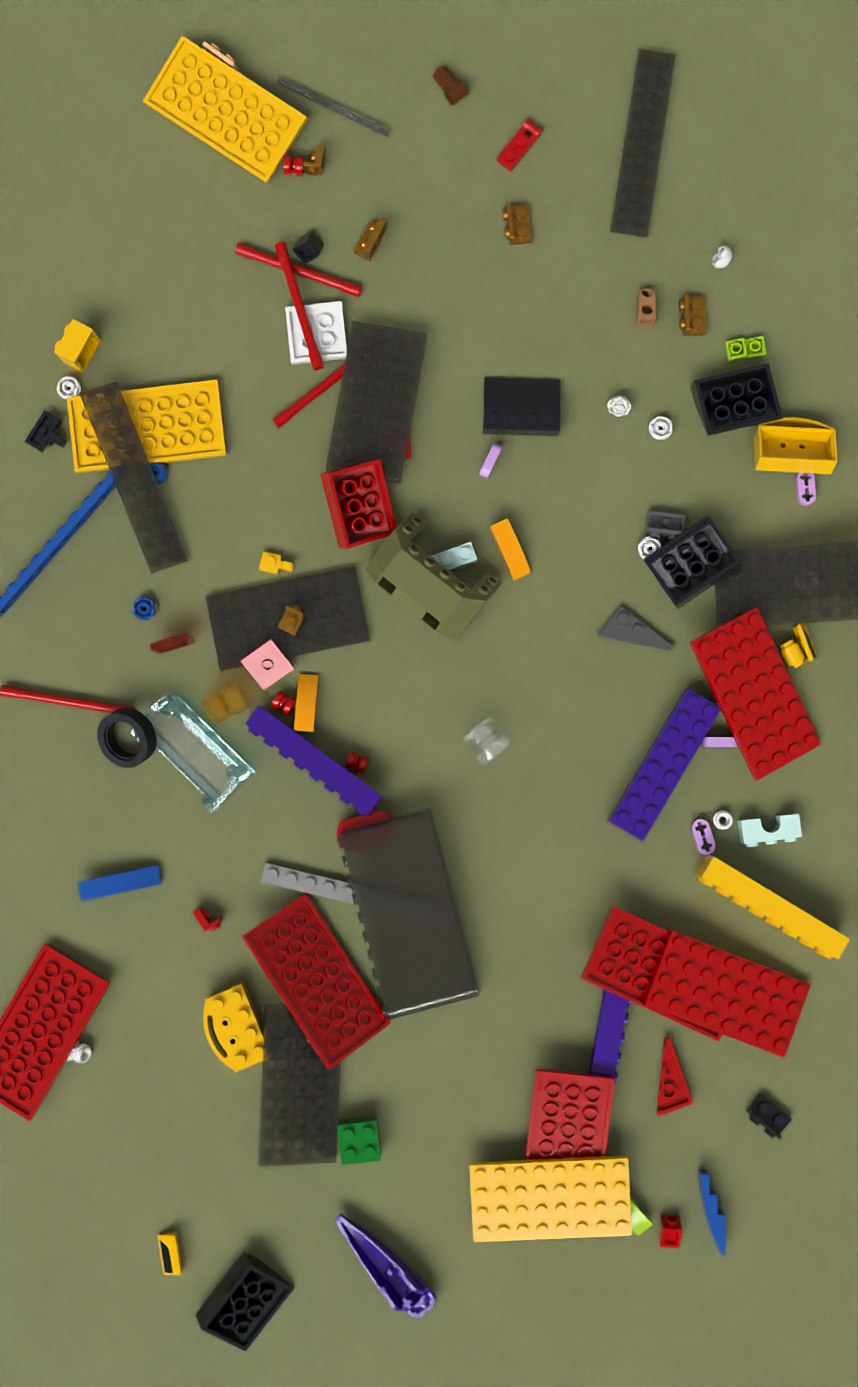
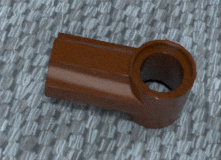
[433,65,469,106]

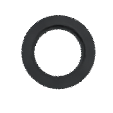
[97,708,157,768]

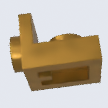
[302,145,326,176]
[278,605,305,636]

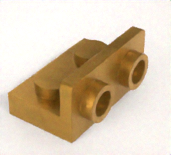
[502,202,532,246]
[354,217,387,261]
[679,293,707,336]

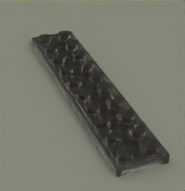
[610,49,676,238]
[80,381,188,574]

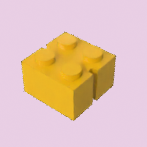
[54,319,101,373]

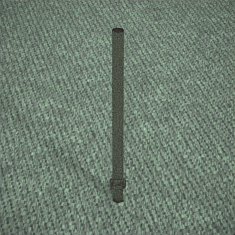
[278,77,391,137]

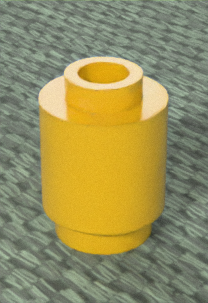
[779,639,806,669]

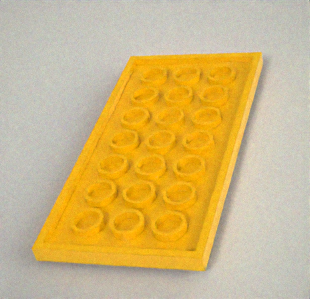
[143,36,308,184]
[67,380,227,473]
[469,1155,632,1242]

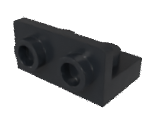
[746,1093,792,1140]

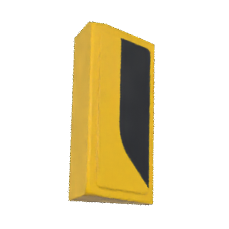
[792,623,819,663]
[158,1231,184,1275]

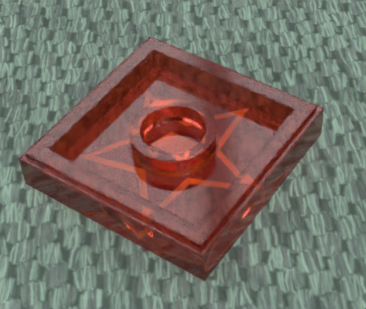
[149,632,195,655]

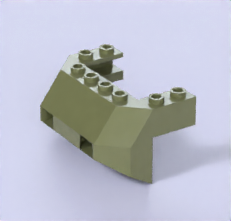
[365,513,502,642]

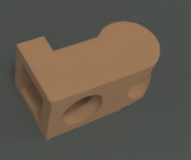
[636,289,656,327]

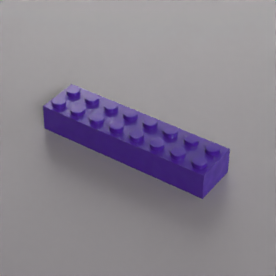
[607,688,721,841]

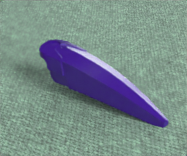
[335,1214,437,1318]

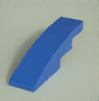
[77,865,161,901]
[698,1169,726,1255]

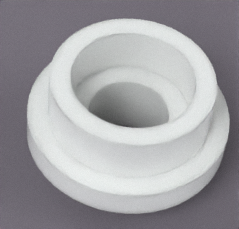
[713,810,733,830]
[73,1043,92,1063]

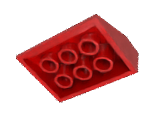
[320,459,397,549]

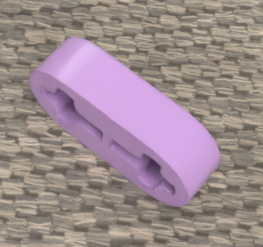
[479,442,503,479]
[795,473,816,506]
[702,737,738,747]
[691,819,715,855]

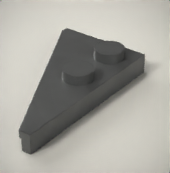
[598,606,674,651]

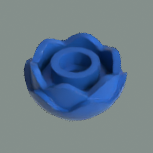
[144,462,168,485]
[132,596,156,620]

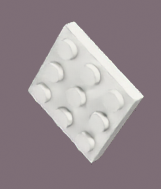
[285,301,348,365]

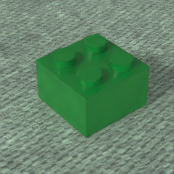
[337,1116,381,1165]

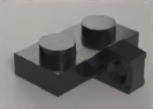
[24,410,67,453]

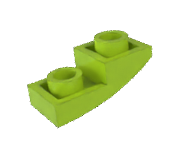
[725,336,767,361]
[630,1197,653,1236]

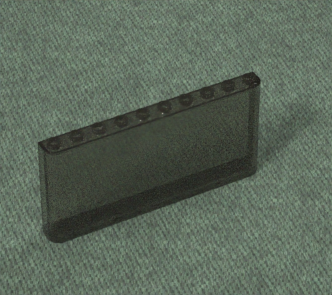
[337,808,479,1020]

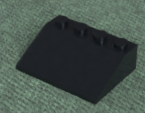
[691,363,783,436]
[483,378,560,437]
[643,515,742,609]
[195,1251,294,1352]

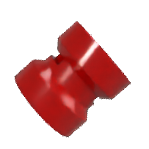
[283,155,305,176]
[271,690,297,715]
[345,751,369,775]

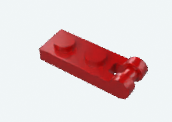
[496,118,543,172]

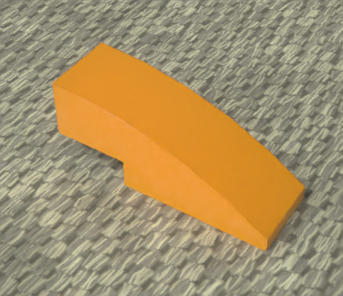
[490,518,531,581]
[294,674,319,732]

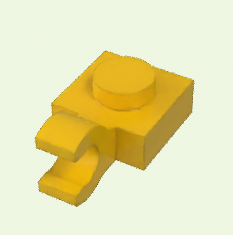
[259,551,294,575]

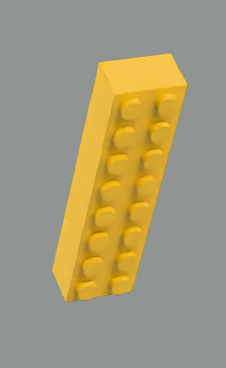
[695,855,850,960]

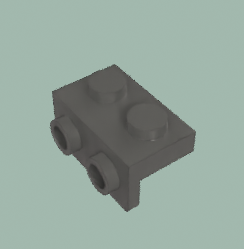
[645,510,686,540]

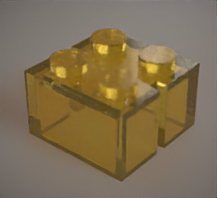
[201,683,251,724]

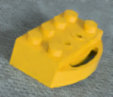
[754,417,838,474]
[203,981,274,1073]

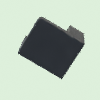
[293,230,324,265]

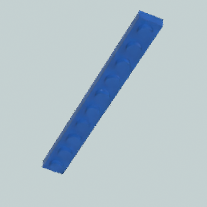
[0,465,127,616]

